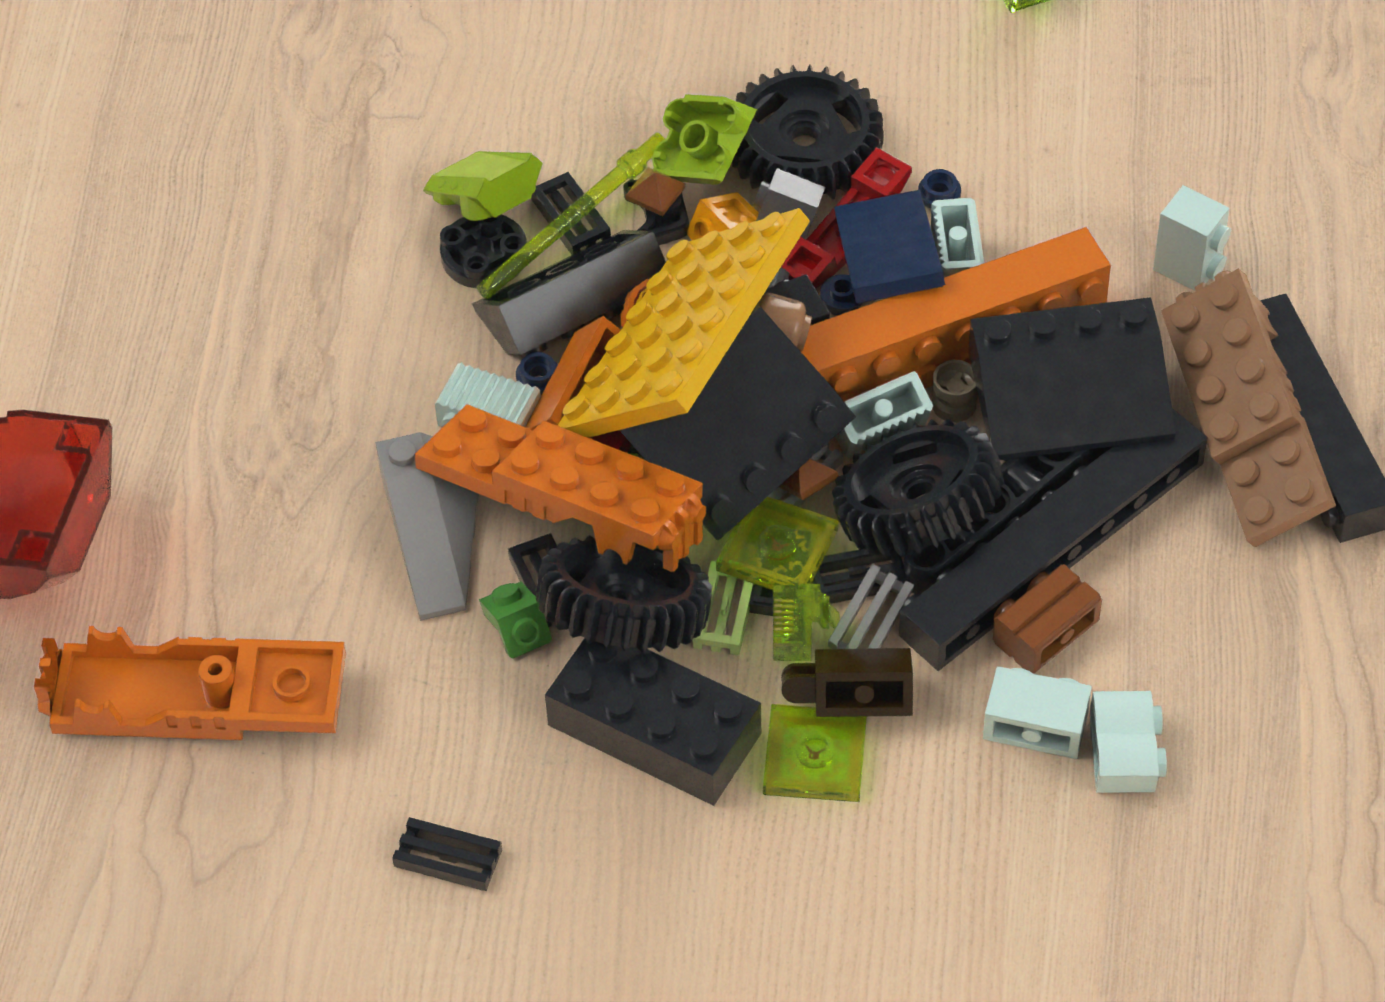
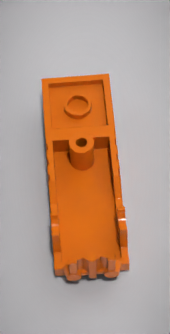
[415,404,706,572]
[34,626,346,740]

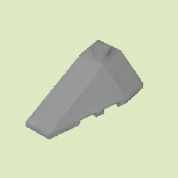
[375,432,479,621]

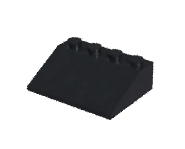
[968,297,1176,460]
[619,304,856,541]

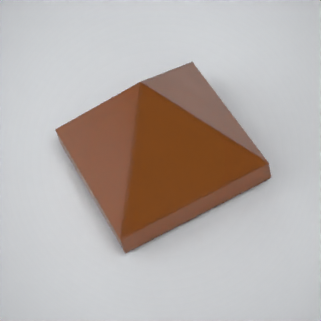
[625,167,685,216]
[779,458,839,500]

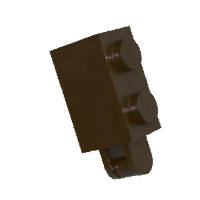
[781,648,913,717]

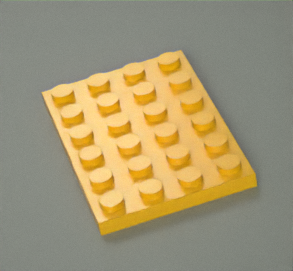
[557,208,810,438]

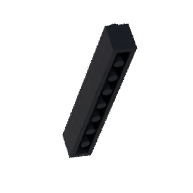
[899,408,1208,671]

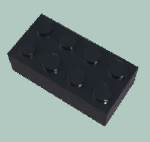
[545,638,762,806]

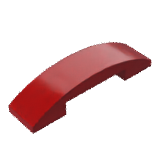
[782,147,912,288]

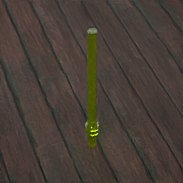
[477,132,665,299]

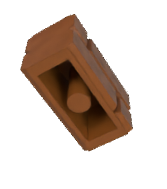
[993,564,1102,674]

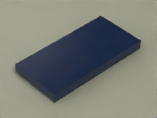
[834,190,945,303]

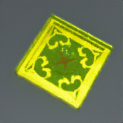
[716,497,839,601]
[763,704,867,802]

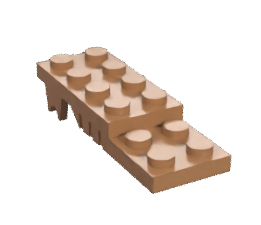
[1161,268,1336,547]

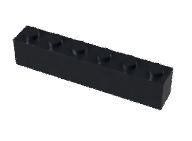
[1260,293,1385,543]

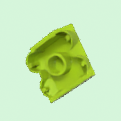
[652,94,757,185]
[423,151,543,221]

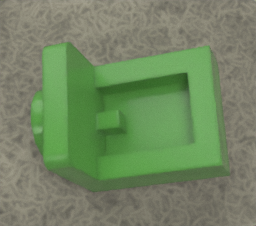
[479,581,552,658]

